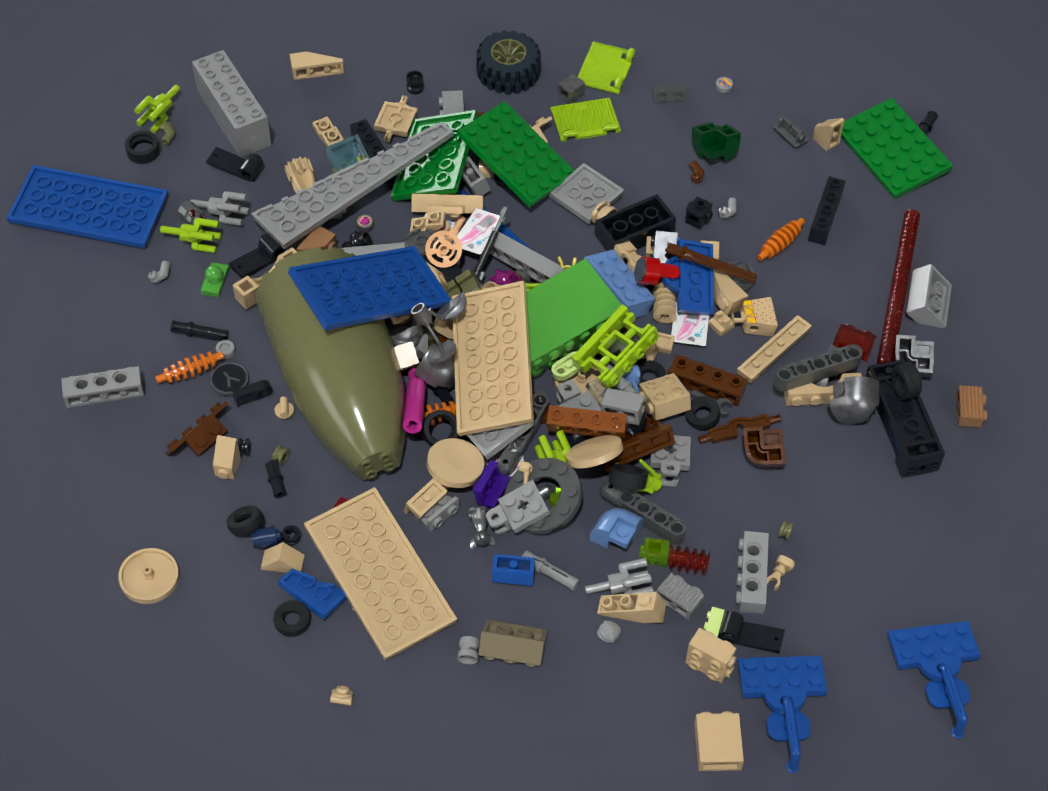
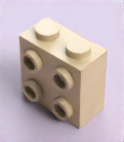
[638,373,691,421]
[685,628,737,683]

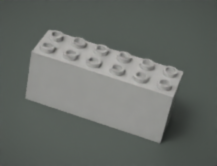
[192,50,271,157]

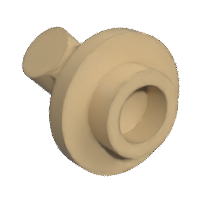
[275,397,294,419]
[330,686,353,706]

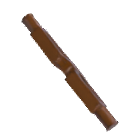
[698,414,781,444]

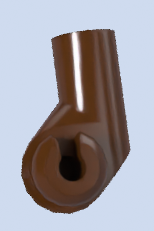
[689,161,705,183]

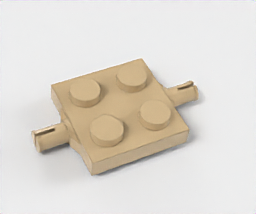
[374,95,418,142]

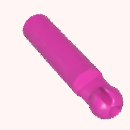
[402,366,426,433]

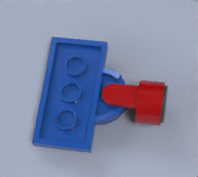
[634,239,714,316]

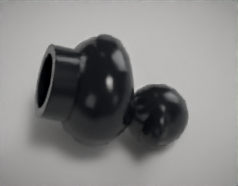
[341,231,372,248]

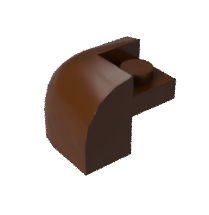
[743,426,786,468]

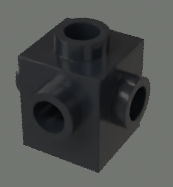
[685,196,713,229]

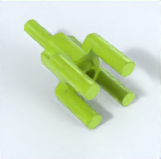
[134,85,180,134]
[160,218,222,253]
[534,430,571,465]

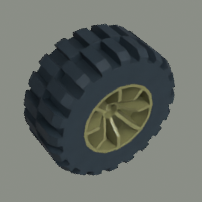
[476,30,541,94]

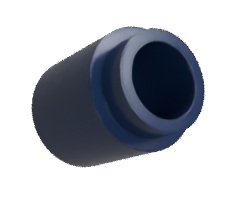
[251,526,281,549]

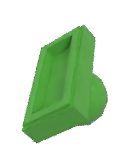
[200,262,229,297]

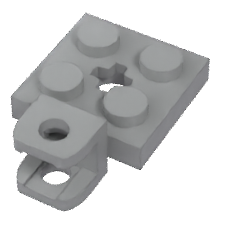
[556,380,601,440]
[650,435,691,487]
[485,480,551,535]

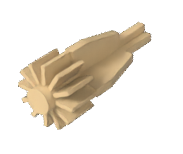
[284,157,315,194]

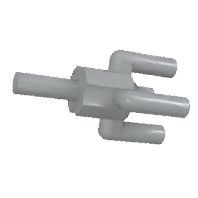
[191,191,250,226]
[585,558,653,595]

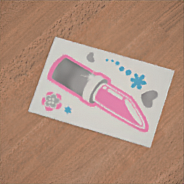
[452,208,506,255]
[671,302,709,346]

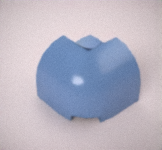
[590,507,644,549]

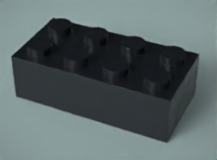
[595,194,676,251]

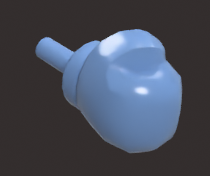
[622,364,641,392]

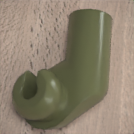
[160,122,175,146]

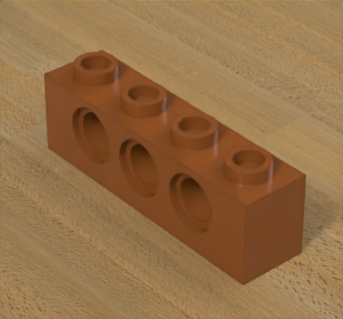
[546,405,628,440]

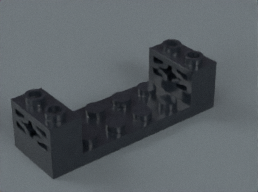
[865,359,945,477]

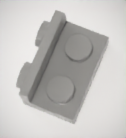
[413,494,459,532]

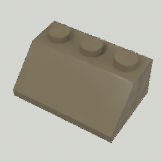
[478,619,548,667]

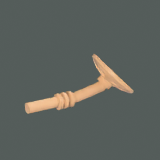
[425,216,466,268]

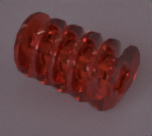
[667,544,710,576]

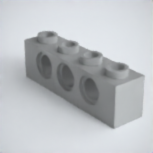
[61,366,144,408]
[736,531,769,614]

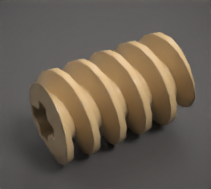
[653,282,677,324]

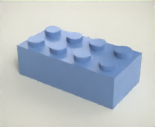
[584,250,656,318]

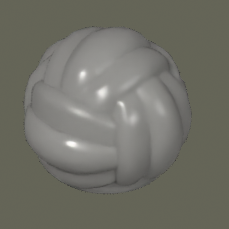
[597,621,621,643]

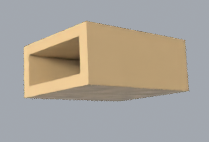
[694,711,744,771]

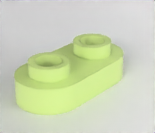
[551,351,580,381]

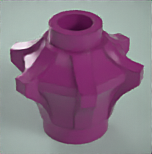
[489,269,517,286]

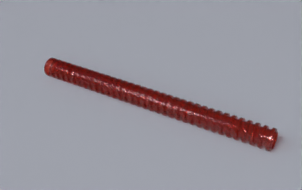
[877,209,920,364]

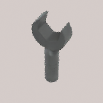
[691,389,733,418]

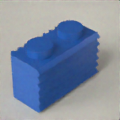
[492,553,535,586]

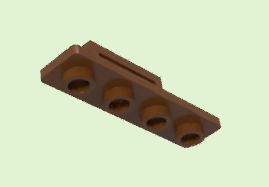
[165,401,228,456]

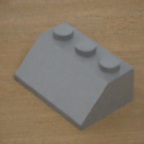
[906,264,952,328]

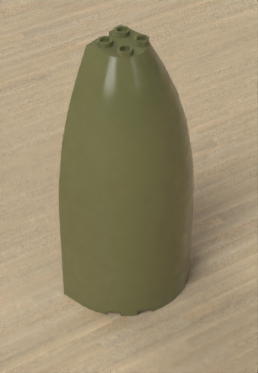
[255,247,406,480]

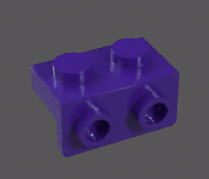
[473,460,511,509]

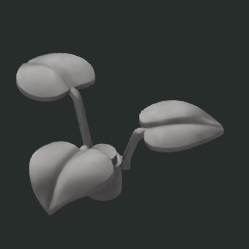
[391,292,466,365]

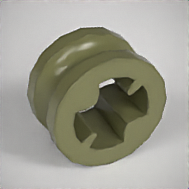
[272,445,290,465]
[778,520,794,540]

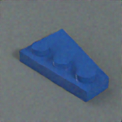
[278,569,347,620]

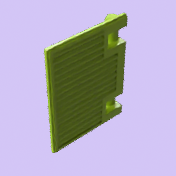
[578,41,636,94]
[550,98,621,142]

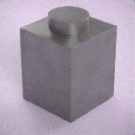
[558,74,585,104]

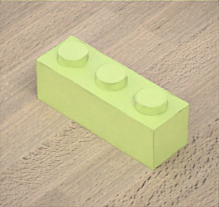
[704,607,725,638]

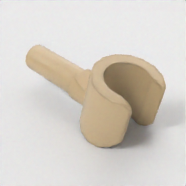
[519,461,533,485]

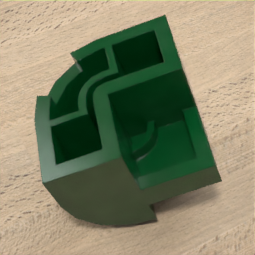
[692,122,741,162]

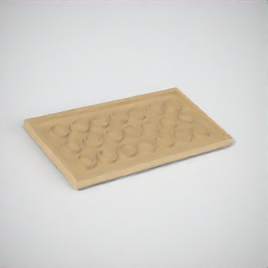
[452,281,534,436]
[304,487,457,661]

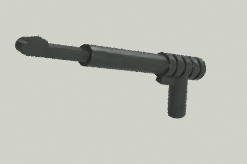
[473,206,508,287]

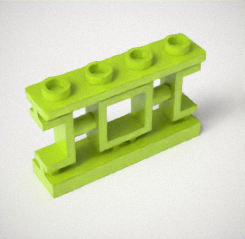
[571,304,659,389]

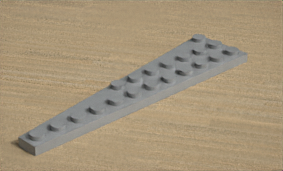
[251,122,454,249]

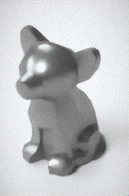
[467,506,496,549]

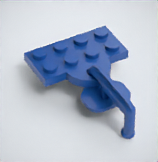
[887,621,981,739]
[737,656,827,773]

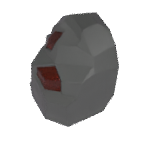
[177,201,207,229]

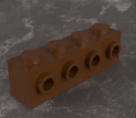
[668,354,748,407]

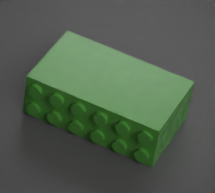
[526,258,621,378]

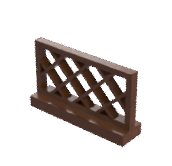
[602,416,675,472]

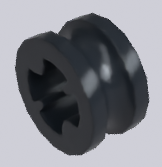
[238,438,250,456]
[282,525,301,546]

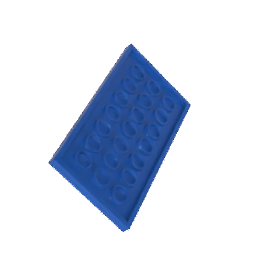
[7,165,169,248]
[288,246,451,330]

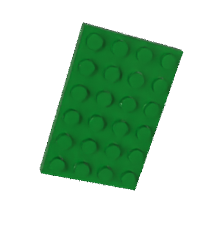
[841,98,953,200]
[457,101,575,208]
[390,110,478,201]

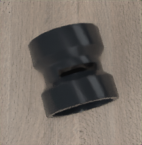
[406,70,424,95]

